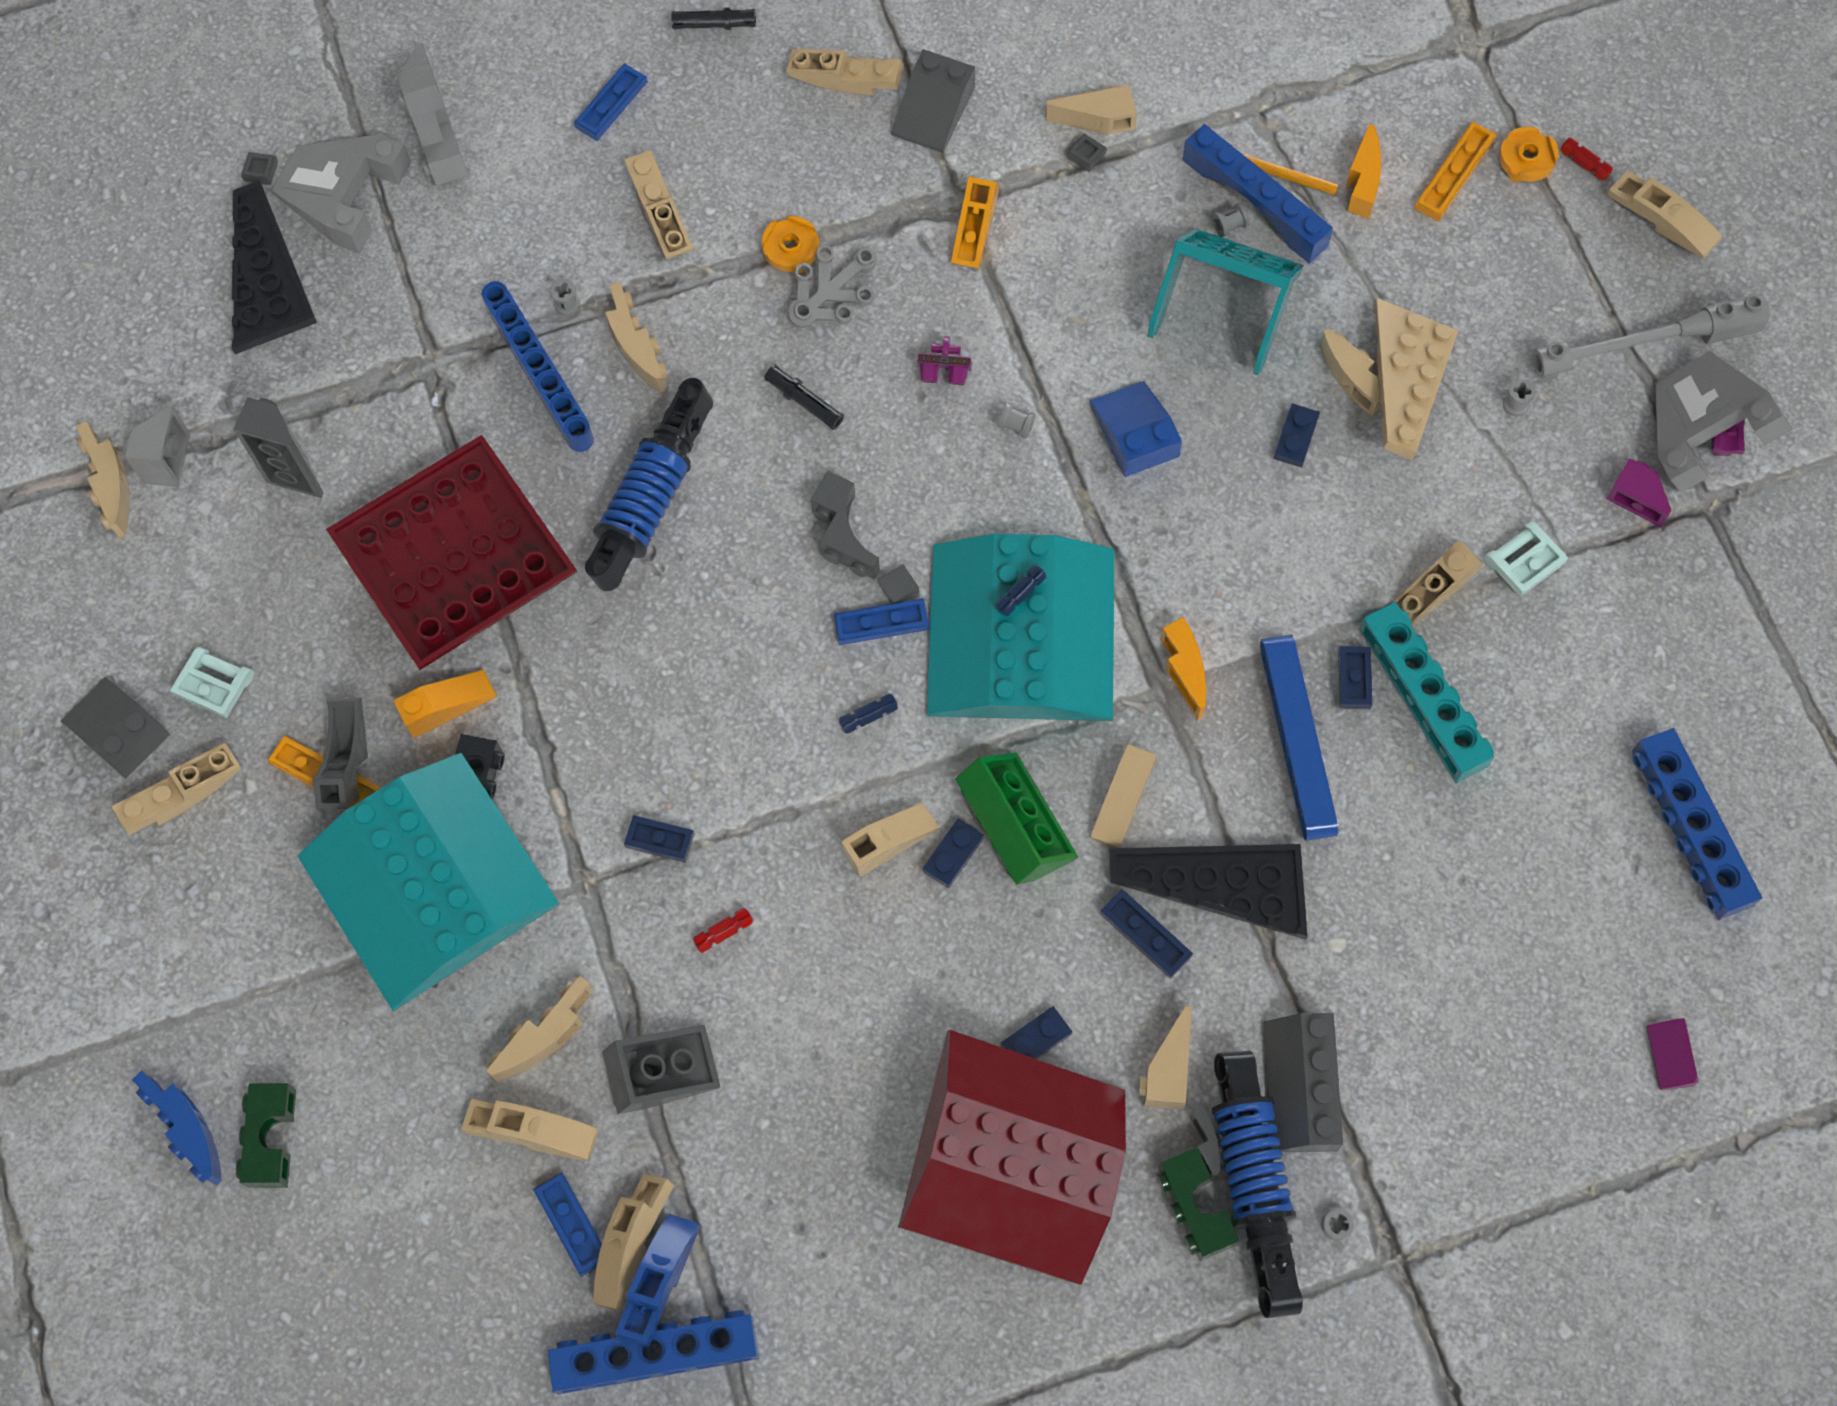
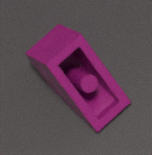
[1607,458,1671,527]

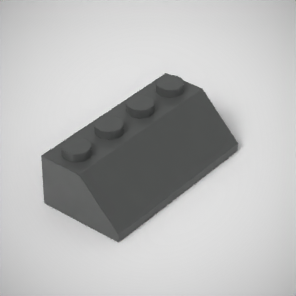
[233,397,324,498]
[1263,1013,1343,1152]

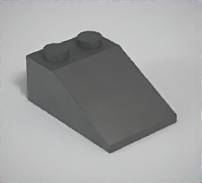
[891,49,975,153]
[61,677,170,779]
[602,1025,721,1114]

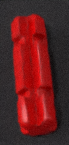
[1560,137,1613,181]
[693,908,753,953]

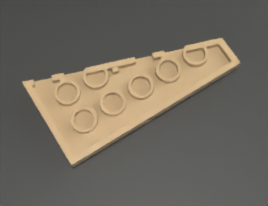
[1373,298,1458,460]

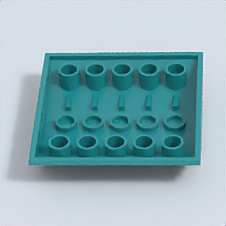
[927,533,1114,721]
[297,753,560,1012]

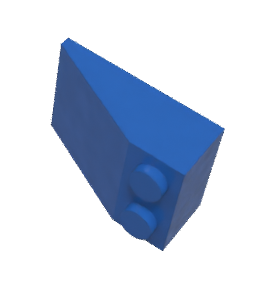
[1090,381,1182,477]

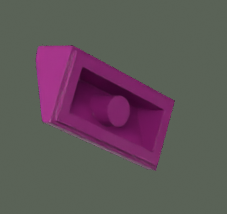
[1646,1018,1698,1090]

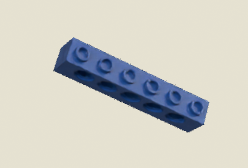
[1632,728,1763,920]
[548,1310,759,1395]

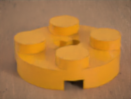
[1499,127,1559,182]
[762,216,820,274]

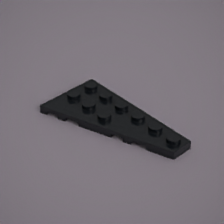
[232,180,317,354]
[1109,844,1308,940]

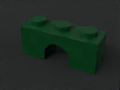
[236,1083,296,1188]
[1156,1147,1240,1261]

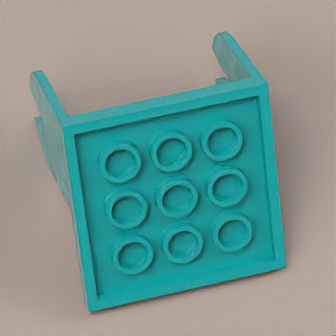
[1147,228,1304,375]

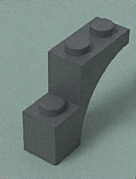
[810,471,880,579]
[313,697,368,810]

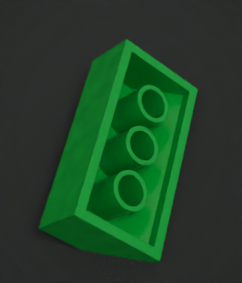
[955,752,1078,885]

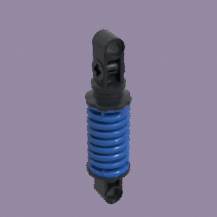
[585,378,713,591]
[1211,1050,1303,1318]

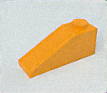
[951,176,1000,269]
[393,670,497,738]

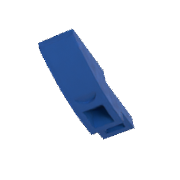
[132,1071,222,1185]
[615,1214,701,1348]

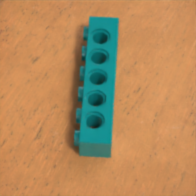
[1359,602,1494,783]

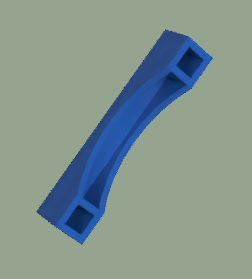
[1182,123,1333,264]

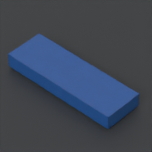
[574,63,648,141]
[834,598,929,645]
[533,1172,602,1277]

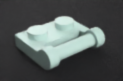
[1484,521,1569,597]
[170,647,254,719]

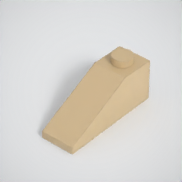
[1139,1005,1192,1110]

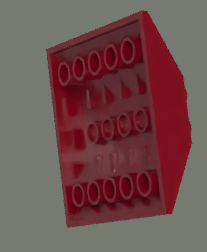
[326,435,578,670]
[898,1030,1126,1285]

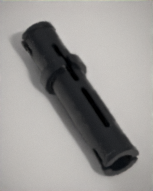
[671,7,756,30]
[764,364,844,430]

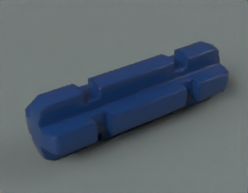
[996,565,1046,616]
[839,694,898,734]

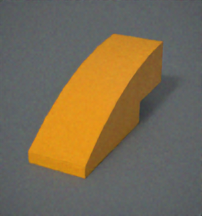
[1346,124,1381,219]
[1160,617,1206,720]

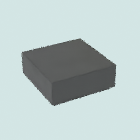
[1067,133,1107,173]
[241,152,278,185]
[878,564,919,604]

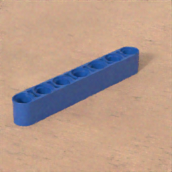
[481,281,594,452]
[1260,634,1338,841]

